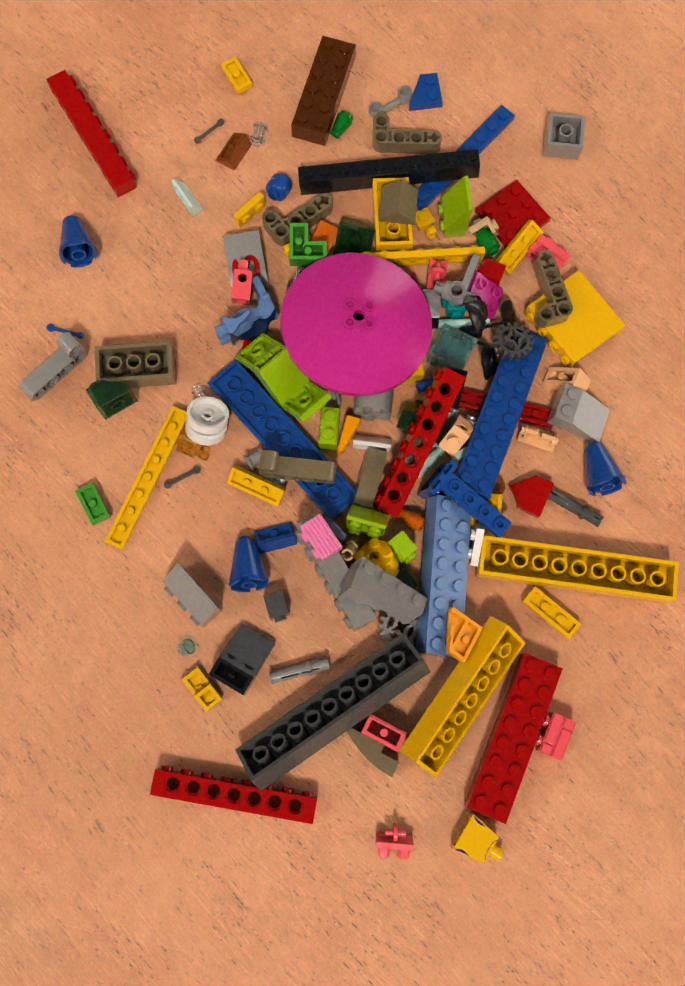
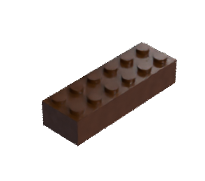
[291,36,356,146]

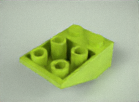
[345,504,389,540]

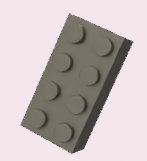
[95,341,176,390]

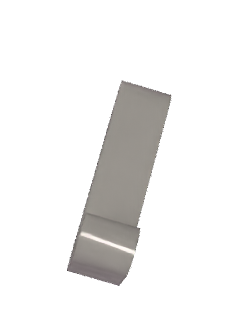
[19,332,87,401]

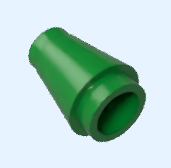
[330,110,353,139]

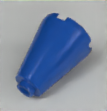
[59,215,97,267]
[585,441,626,496]
[229,536,268,592]

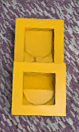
[181,666,222,712]

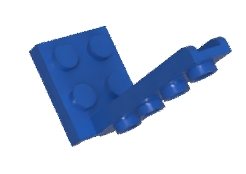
[417,460,512,538]

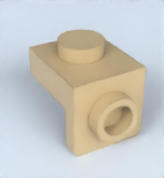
[469,216,499,237]

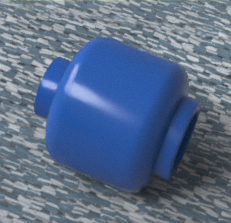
[265,173,292,201]

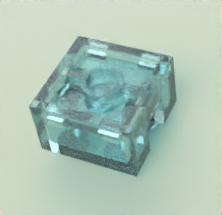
[426,323,478,370]

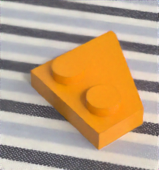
[446,607,483,663]

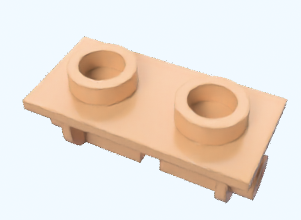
[517,423,559,453]

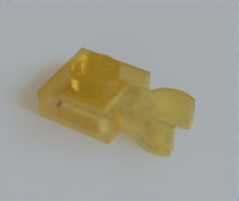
[177,434,210,461]

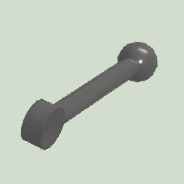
[194,119,224,144]
[164,466,200,489]

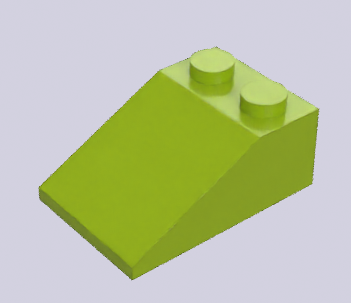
[437,176,473,238]

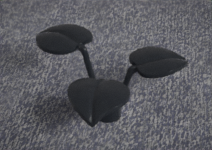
[460,300,517,380]

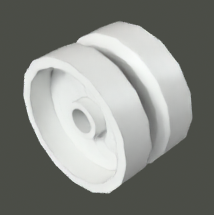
[185,396,229,446]

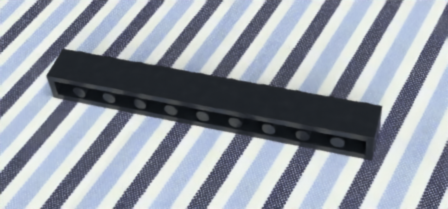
[298,149,480,195]

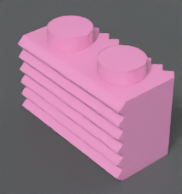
[299,513,343,562]

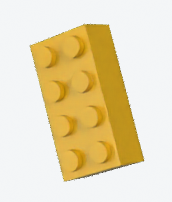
[372,177,413,253]

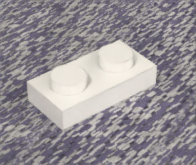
[468,523,485,567]

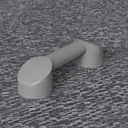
[368,86,412,117]

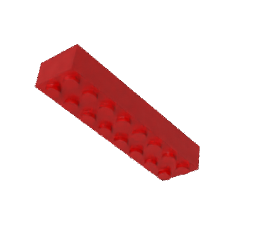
[464,653,563,824]

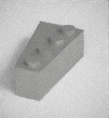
[338,556,427,622]

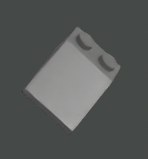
[547,383,610,443]

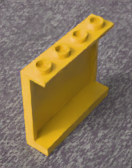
[524,270,626,368]

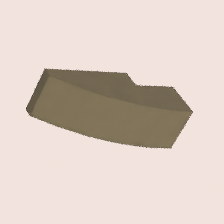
[353,446,387,509]
[347,728,399,777]

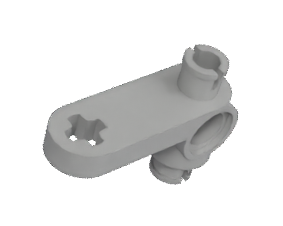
[433,253,481,306]

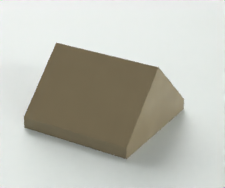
[378,178,418,225]

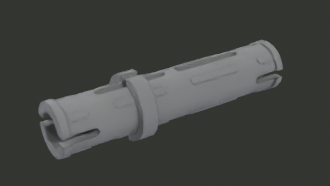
[269,657,330,684]

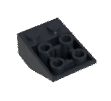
[208,624,276,695]

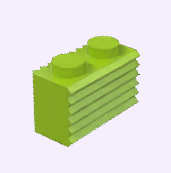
[318,407,340,451]
[388,531,417,566]

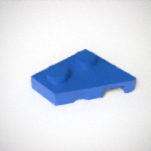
[409,73,443,111]

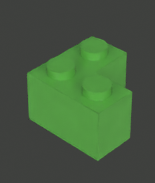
[289,223,327,266]

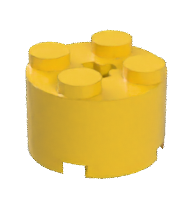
[354,538,399,577]

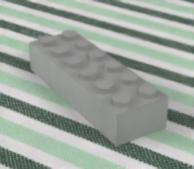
[295,513,376,632]

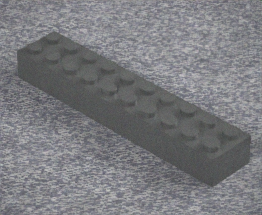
[235,633,430,791]

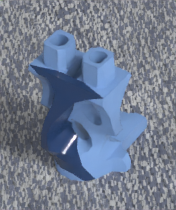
[214,276,278,346]

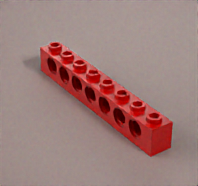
[373,366,466,518]
[150,765,317,824]

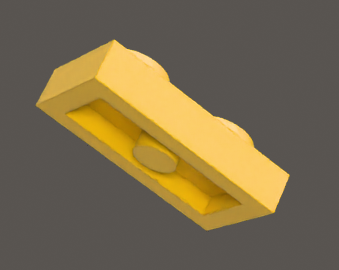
[221,56,253,95]
[233,191,266,228]

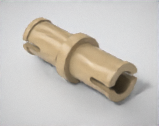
[341,536,361,561]

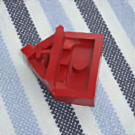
[509,475,554,518]

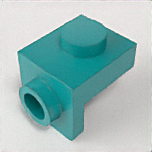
[441,292,466,319]

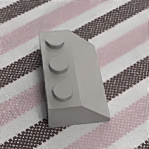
[163,563,222,627]

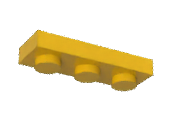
[495,220,543,274]
[227,465,286,507]
[522,586,581,640]

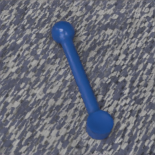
[47,324,84,339]

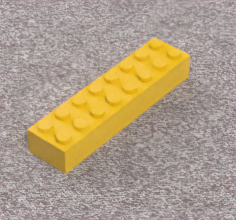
[399,616,525,777]

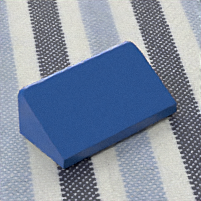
[254,522,297,554]

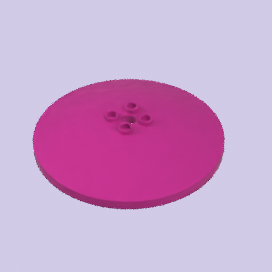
[280,253,432,396]

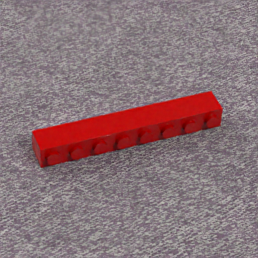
[46,70,137,197]

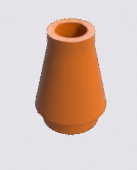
[396,509,425,531]

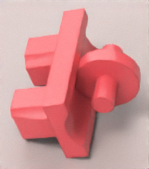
[426,259,448,289]
[376,823,414,859]

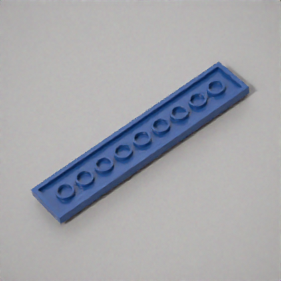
[456,332,548,501]
[207,359,355,520]

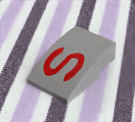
[222,230,269,292]

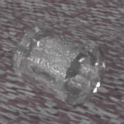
[249,122,268,147]

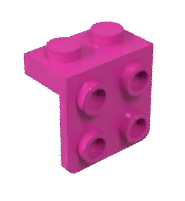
[455,271,503,321]

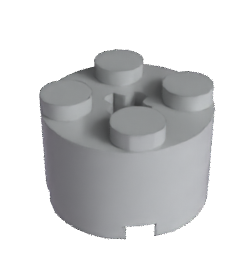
[353,390,394,421]

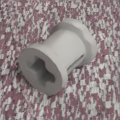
[243,447,262,471]

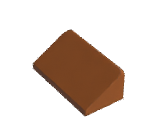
[216,133,252,170]

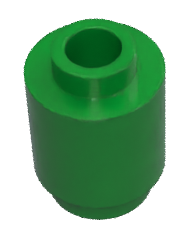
[476,228,500,256]

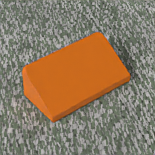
[309,220,339,254]

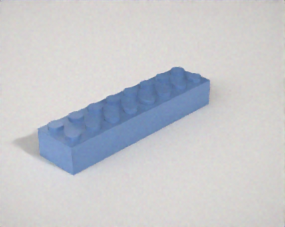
[416,495,471,658]

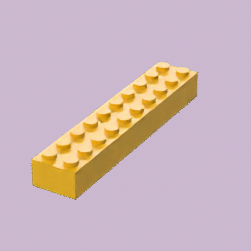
[476,535,679,603]

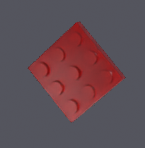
[475,180,551,248]

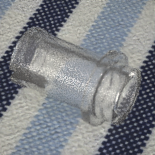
[191,383,210,398]

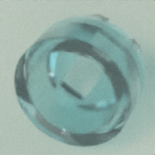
[177,639,195,656]

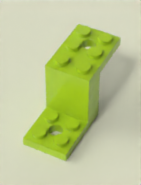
[235,333,332,423]

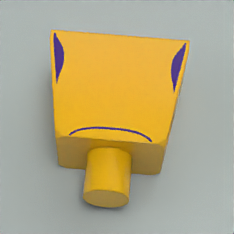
[451,812,504,863]

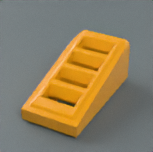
[337,415,361,456]

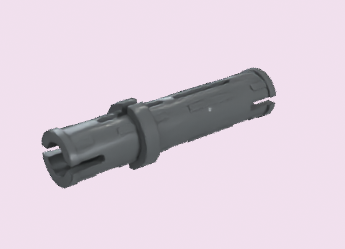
[548,488,604,527]

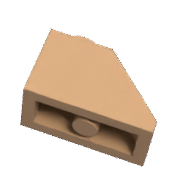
[543,367,591,392]

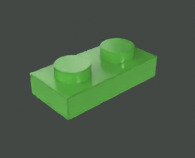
[75,482,111,526]

